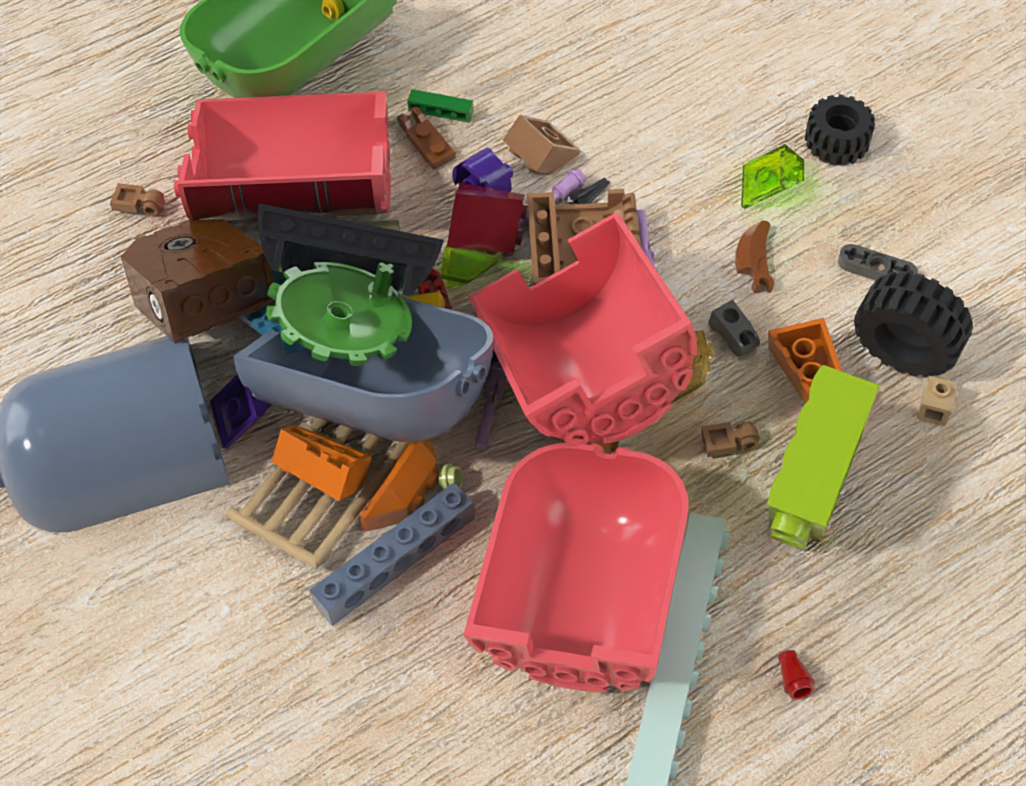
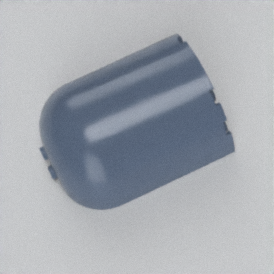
[233,298,493,443]
[0,336,230,533]

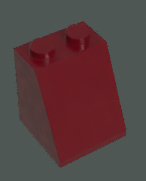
[447,183,528,253]

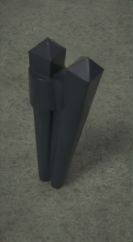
[567,177,610,205]

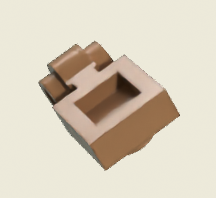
[110,183,165,216]
[701,422,760,457]

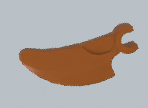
[735,220,774,293]

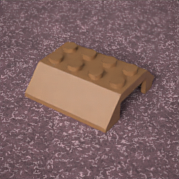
[527,189,641,286]

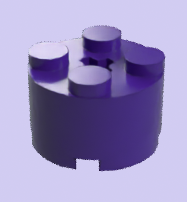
[452,147,513,192]

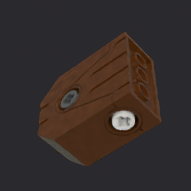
[121,219,275,343]

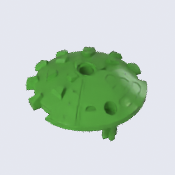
[266,262,412,366]

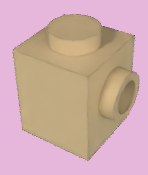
[916,376,958,426]

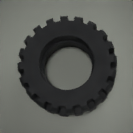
[854,271,973,377]

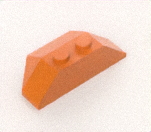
[360,439,439,531]

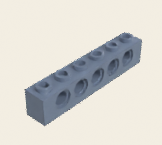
[309,482,475,626]

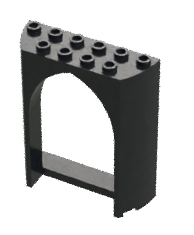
[258,204,444,296]

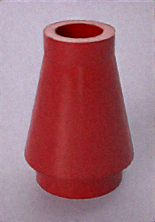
[778,650,815,700]

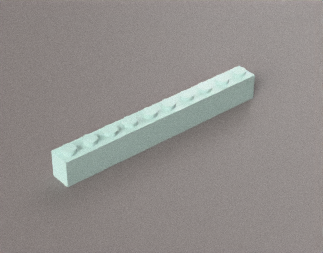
[626,512,730,786]

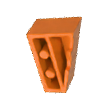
[271,424,372,501]

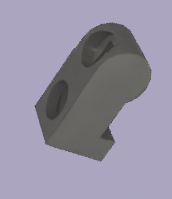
[708,300,760,357]

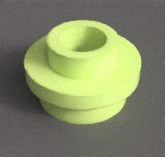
[438,464,463,489]

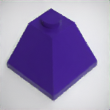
[210,374,272,449]

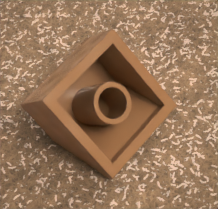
[503,115,581,174]

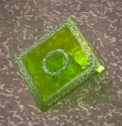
[741,144,804,209]
[440,245,506,286]

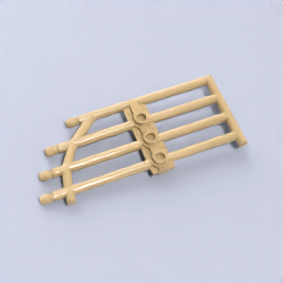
[226,418,409,570]

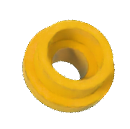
[322,0,344,21]

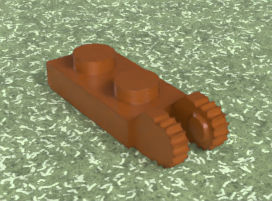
[397,107,456,169]

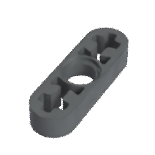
[838,244,918,280]

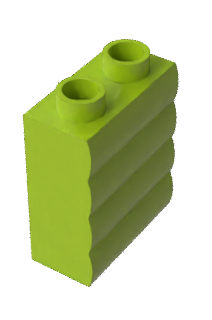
[768,365,880,550]

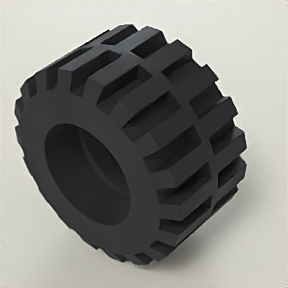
[805,94,875,165]

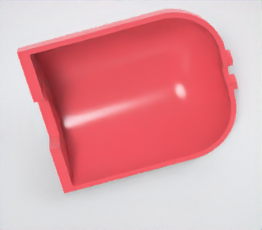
[464,443,688,692]

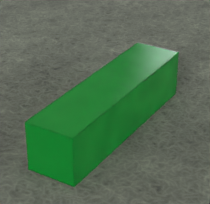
[407,89,474,123]

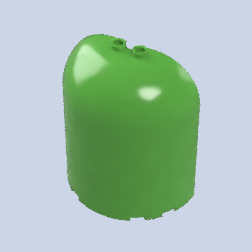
[180,0,397,98]

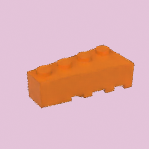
[768,318,843,404]

